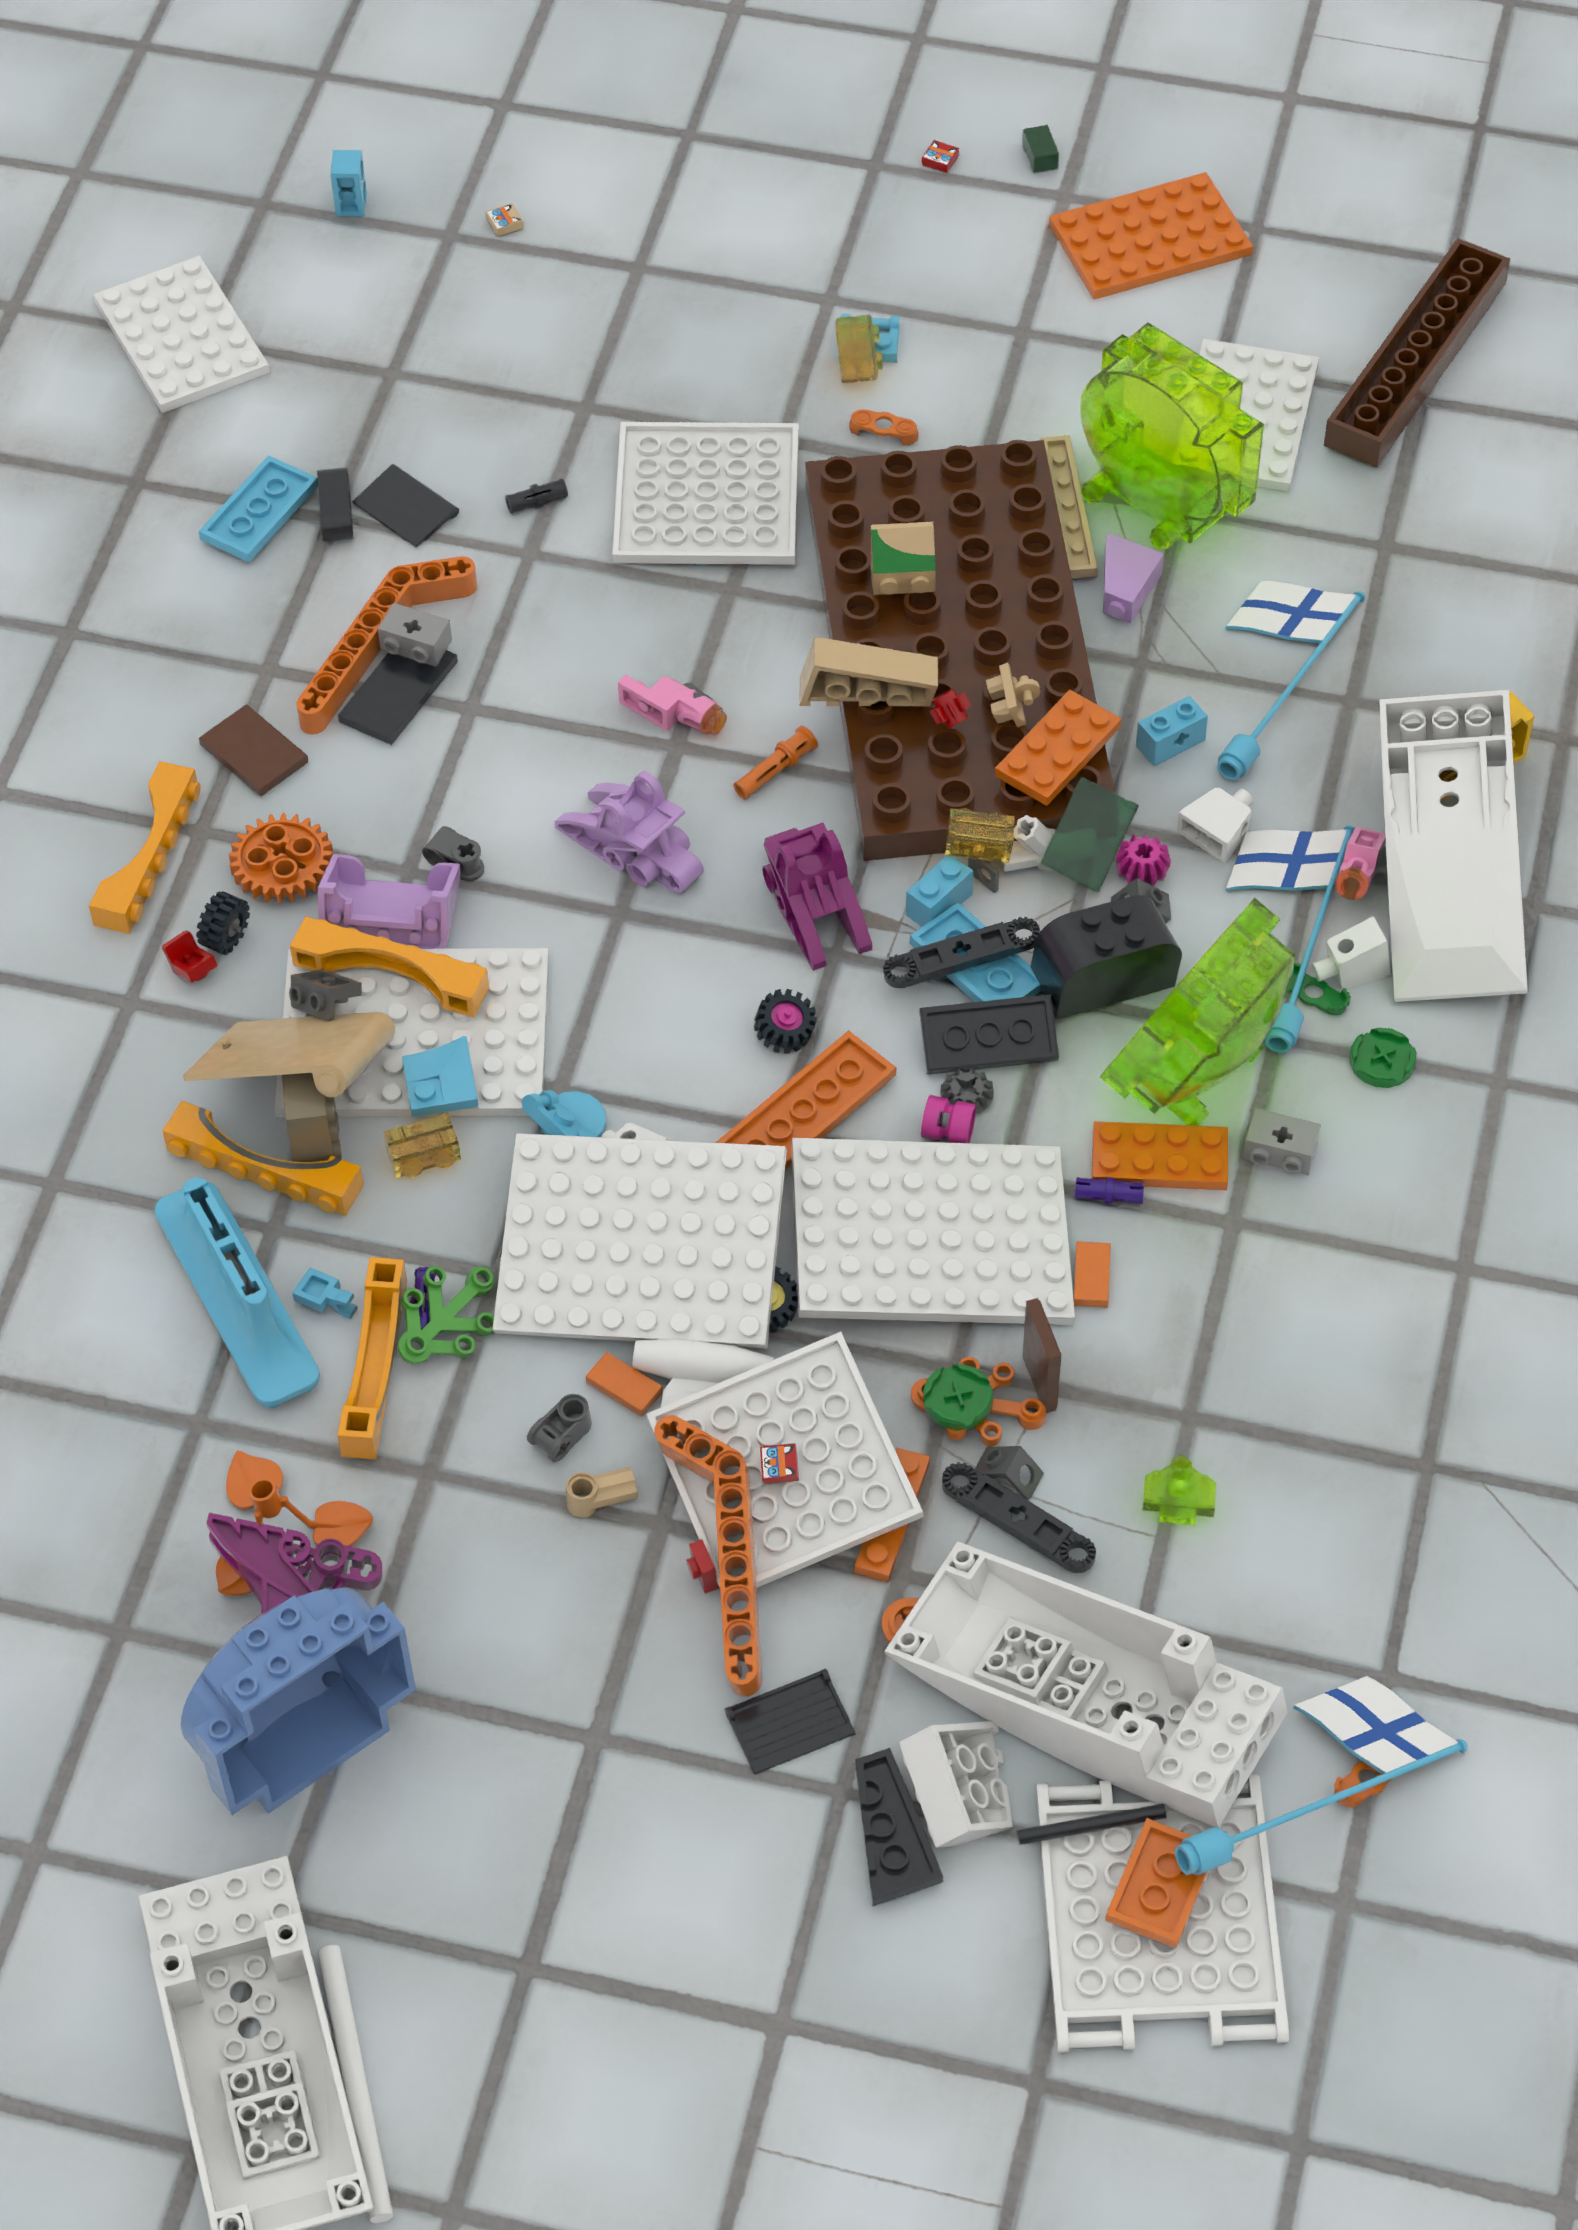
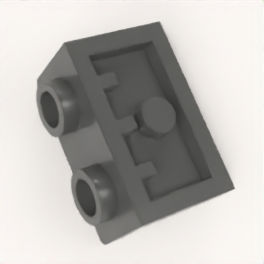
[289,969,362,1020]

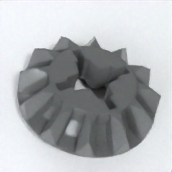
[940,1067,994,1114]

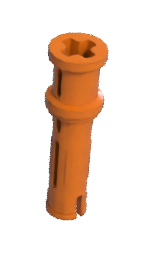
[733,726,818,799]

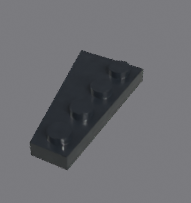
[855,1748,943,1906]

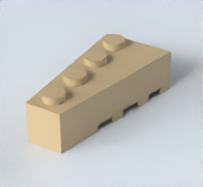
[799,637,938,706]

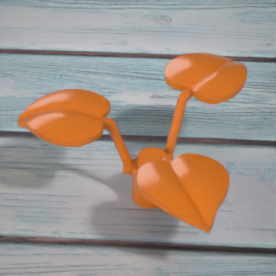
[215,1450,373,1596]

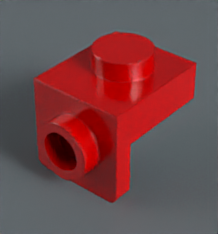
[162,930,218,983]
[686,1539,720,1594]

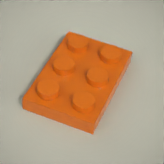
[1105,1818,1208,1949]

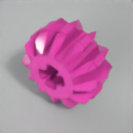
[1116,833,1171,886]

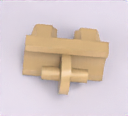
[986,663,1040,727]

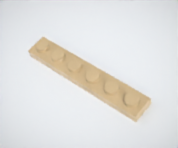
[1040,435,1097,579]

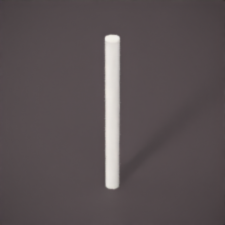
[318,1945,393,2223]

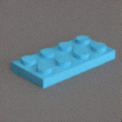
[199,455,318,563]
[909,902,1041,1002]

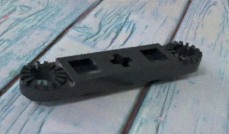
[883,916,1040,988]
[942,1462,1096,1573]

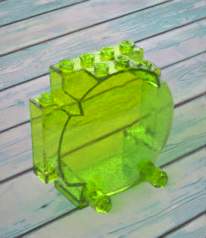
[1080,322,1264,549]
[1099,898,1295,1126]

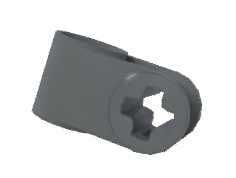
[422,826,485,881]
[527,1394,592,1462]

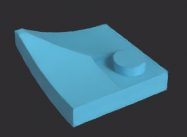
[402,1036,478,1117]

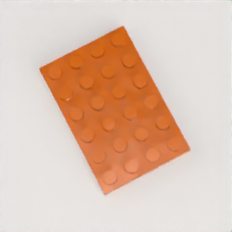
[1049,172,1253,300]

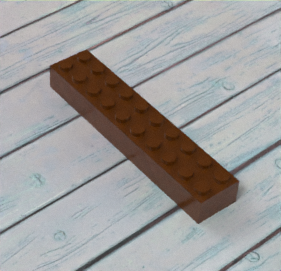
[1324,238,1511,468]

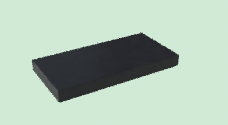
[338,650,458,745]
[919,994,1059,1075]

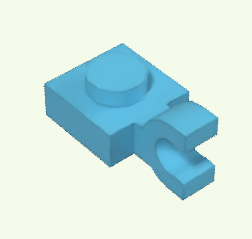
[292,1267,357,1319]

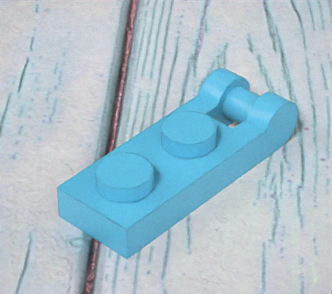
[522,1090,597,1137]

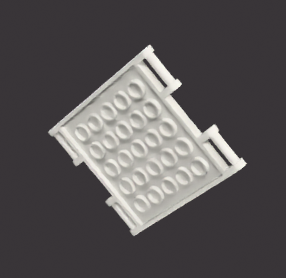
[1036,1774,1289,2053]

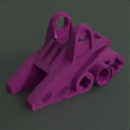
[762,823,872,971]
[206,1512,382,1614]

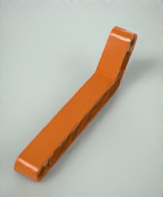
[296,556,477,734]
[654,1415,763,1697]

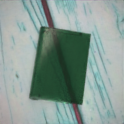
[1040,777,1139,892]

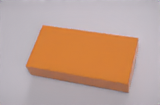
[1074,1241,1111,1307]
[586,1352,663,1417]

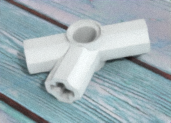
[998,815,1098,872]

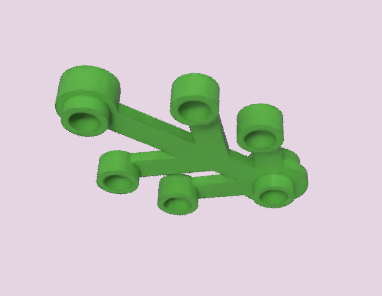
[398,1266,495,1364]

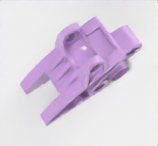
[554,771,704,894]

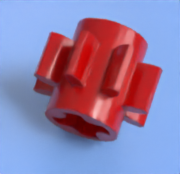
[929,689,971,728]

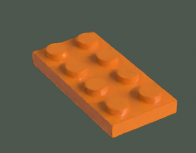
[995,689,1122,806]
[1092,1121,1228,1190]

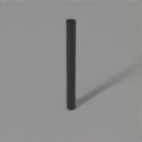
[1017,1804,1166,1845]

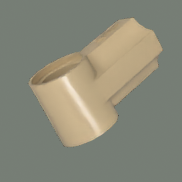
[566,1467,638,1518]

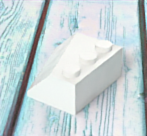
[899,1721,1013,1848]

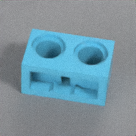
[330,150,367,217]

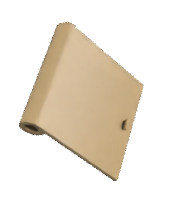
[183,1012,395,1097]

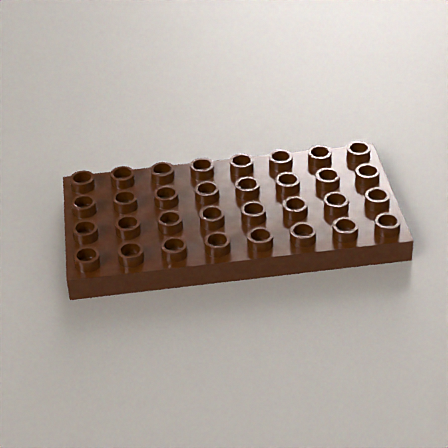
[805,440,1119,861]

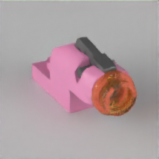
[618,675,727,735]
[1335,827,1386,900]

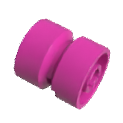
[921,1095,977,1143]

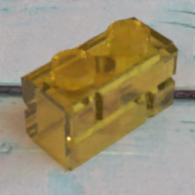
[835,314,883,383]
[945,808,1015,863]
[383,1113,461,1178]

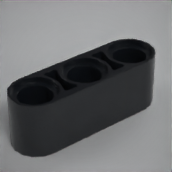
[317,467,354,542]

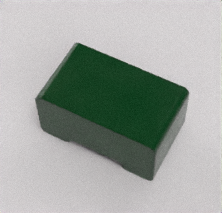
[1022,125,1059,173]

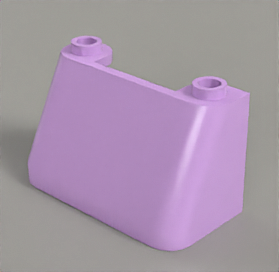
[318,854,460,949]

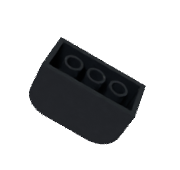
[1030,895,1182,1020]

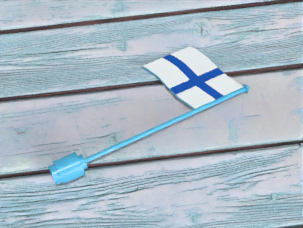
[1217,581,1365,780]
[1226,825,1355,1053]
[1175,1676,1468,1875]

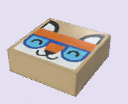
[486,203,524,237]

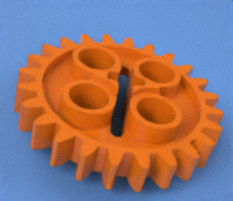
[229,813,333,904]

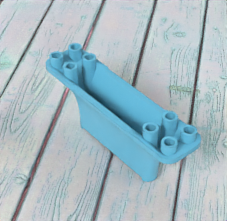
[154,1177,320,1408]

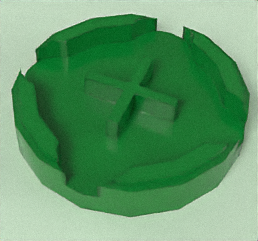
[1350,1027,1417,1088]
[923,1364,993,1430]

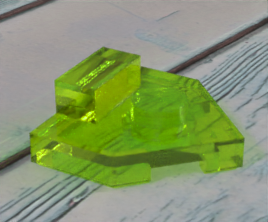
[1142,1454,1216,1525]

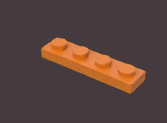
[854,1447,930,1583]

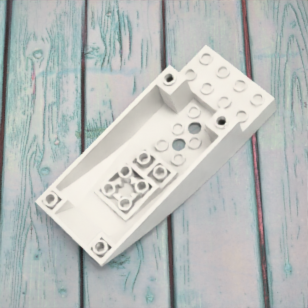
[1379,690,1528,1002]
[885,1542,1288,1827]
[138,1856,374,2230]

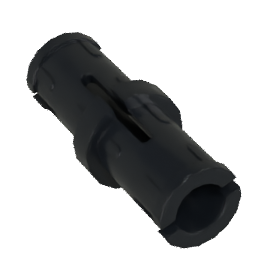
[505,478,568,514]

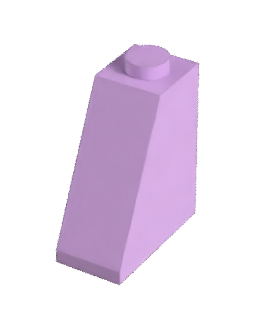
[1103,533,1164,623]

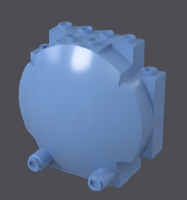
[181,1588,416,1815]

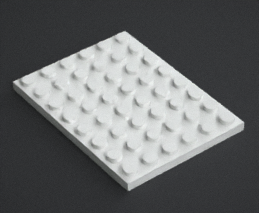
[275,948,549,1117]
[492,1133,787,1349]
[791,1138,1075,1325]

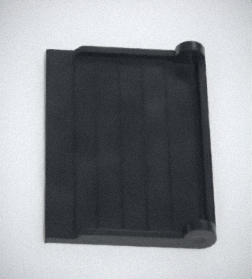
[352,464,459,547]
[724,1668,855,1775]

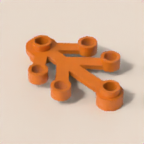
[911,1357,1046,1446]

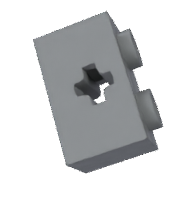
[378,603,452,666]
[1243,1108,1321,1175]

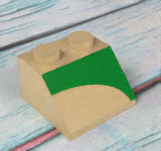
[871,522,936,595]

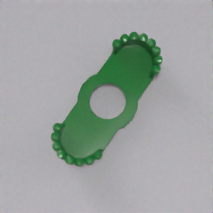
[1279,962,1351,1015]

